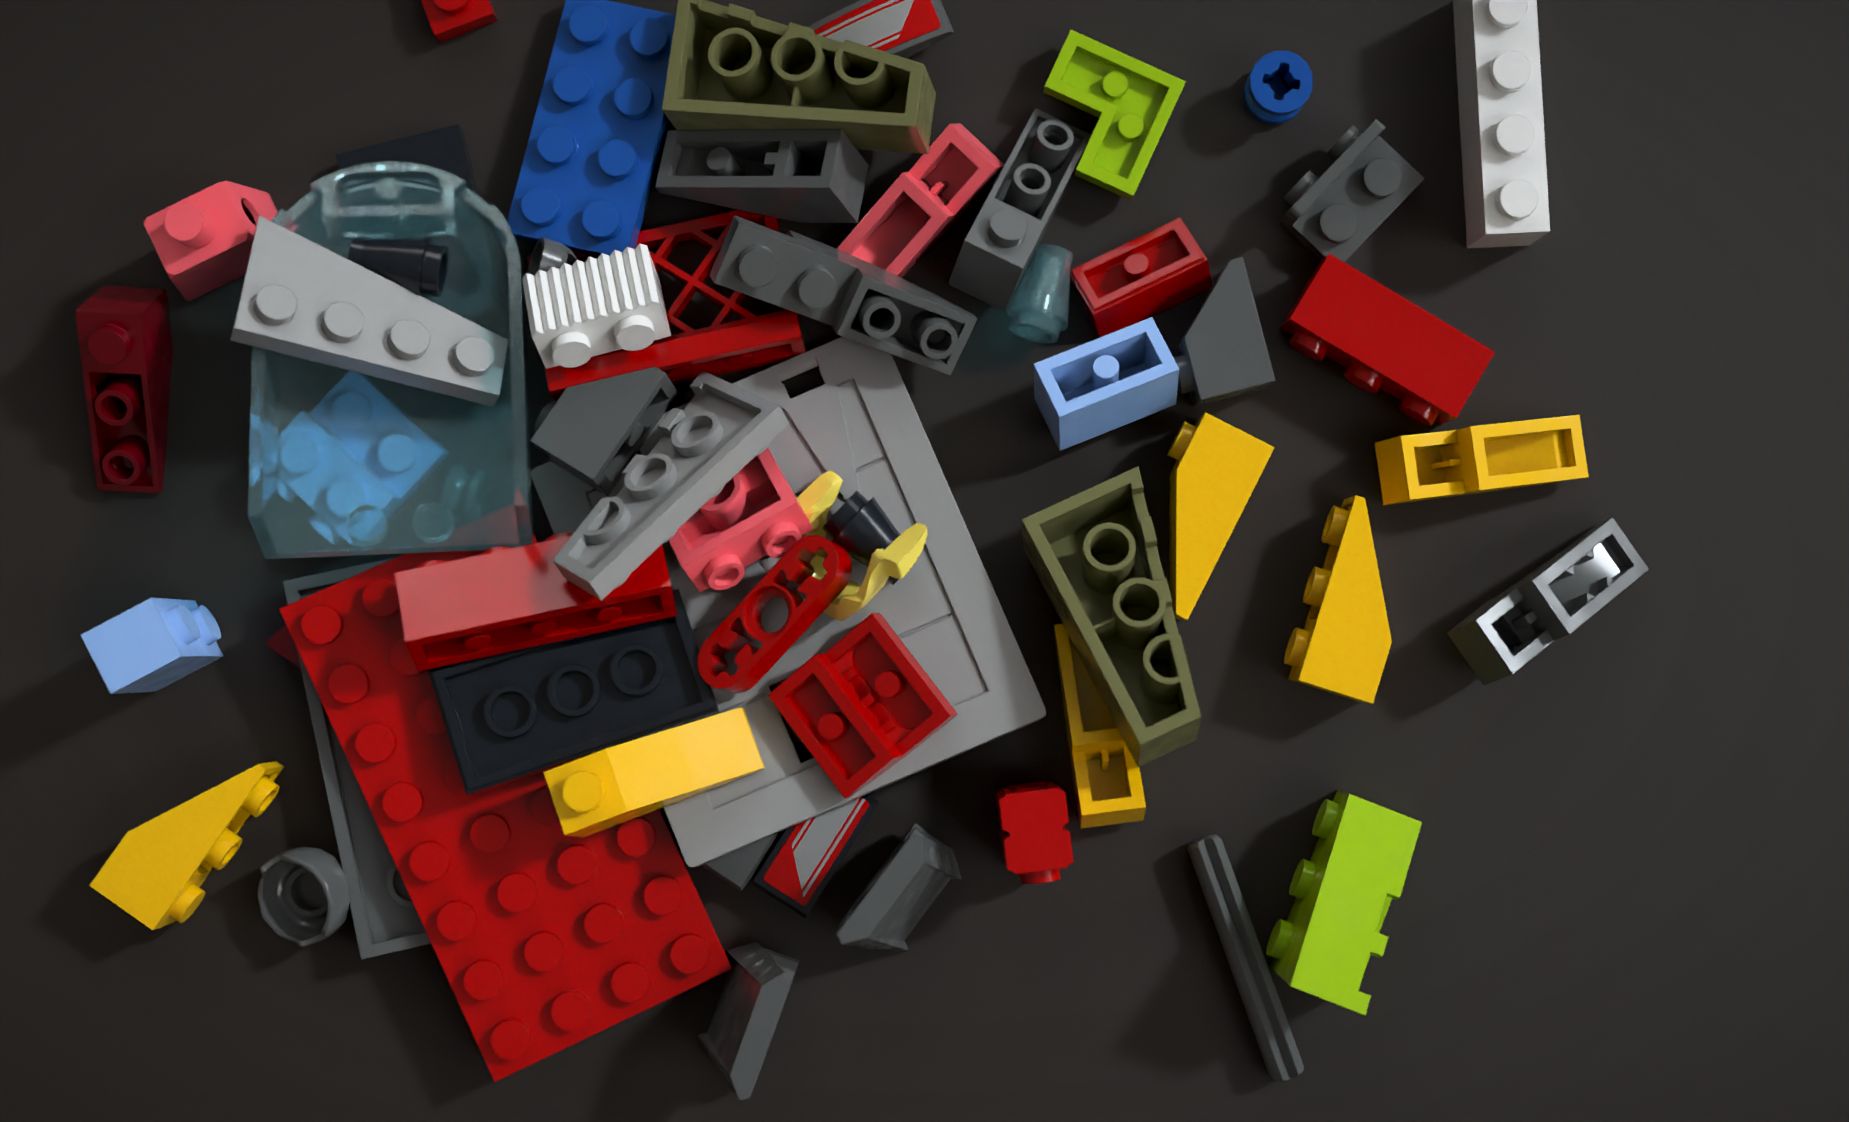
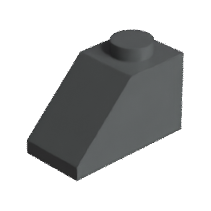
[1173,257,1276,407]
[530,367,678,497]

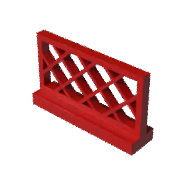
[527,210,806,401]

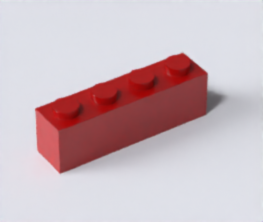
[395,533,677,671]

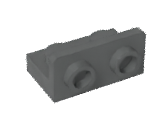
[1279,119,1425,262]

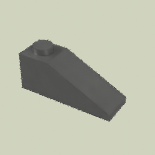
[655,129,869,223]

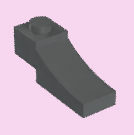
[1447,517,1649,686]

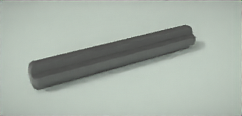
[1188,835,1304,1082]

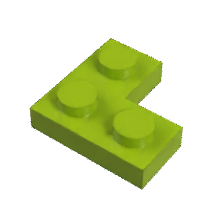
[1043,30,1186,201]

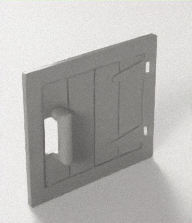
[531,336,1046,867]

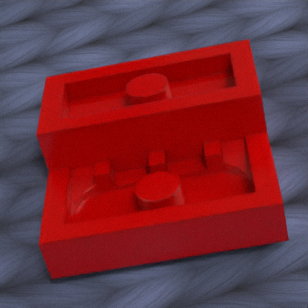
[768,613,958,799]

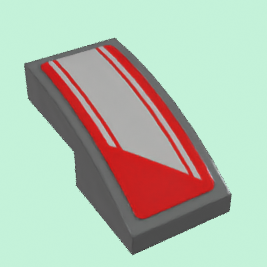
[808,0,954,58]

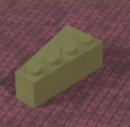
[662,0,936,154]
[1022,466,1201,767]

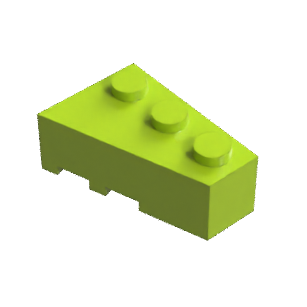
[1266,790,1422,1015]

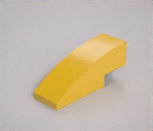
[1375,415,1589,505]
[1054,624,1146,829]

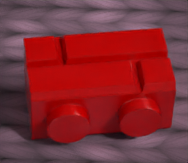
[995,780,1074,884]

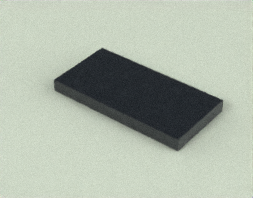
[428,589,719,797]

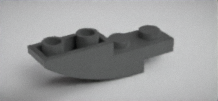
[710,216,977,376]

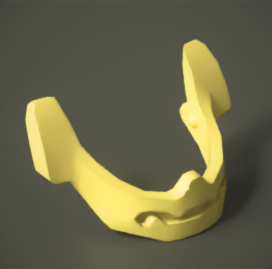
[797,471,928,621]

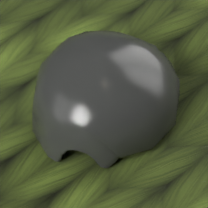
[257,847,351,947]

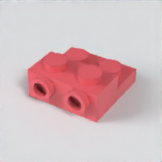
[669,447,813,593]

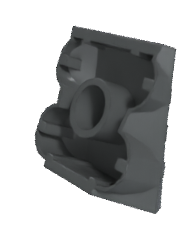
[835,822,962,951]
[697,941,800,1100]

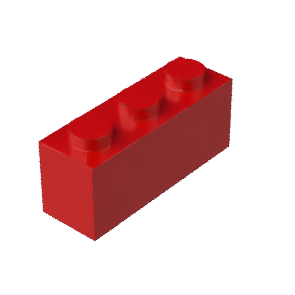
[1280,253,1495,426]

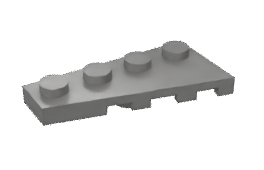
[230,215,508,407]
[552,370,790,601]

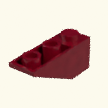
[75,286,173,493]

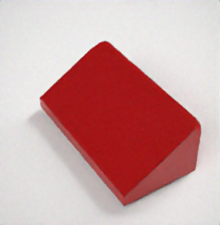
[1067,217,1212,338]

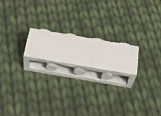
[1453,0,1550,248]

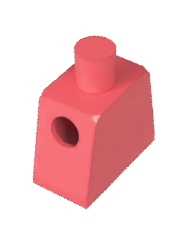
[142,181,286,301]

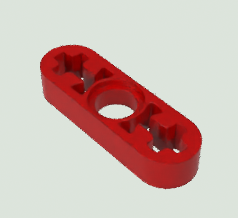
[698,535,852,693]

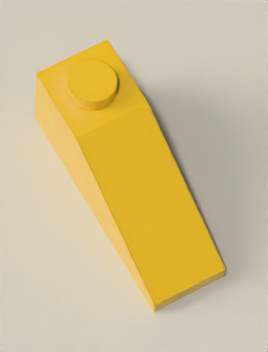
[1167,412,1275,621]
[543,707,765,837]

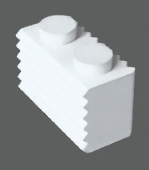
[522,243,671,369]

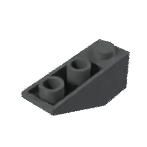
[948,108,1091,312]

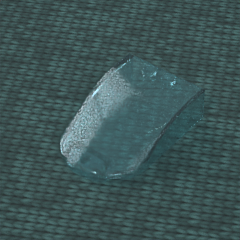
[248,161,533,559]

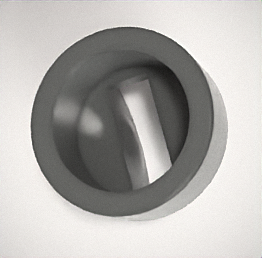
[527,237,577,275]

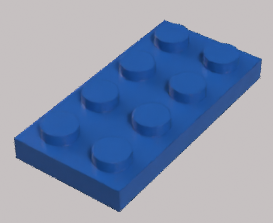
[504,0,676,258]

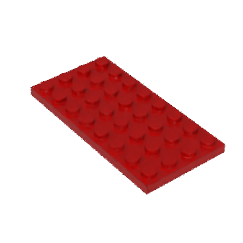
[279,503,732,1082]

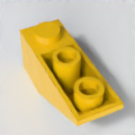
[1284,495,1392,704]
[89,761,285,930]

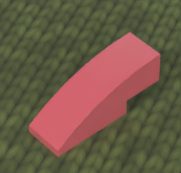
[837,123,1005,278]

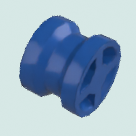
[1243,51,1313,125]

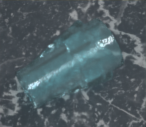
[1007,244,1074,344]

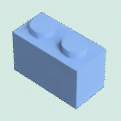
[1033,317,1179,451]
[81,597,224,694]

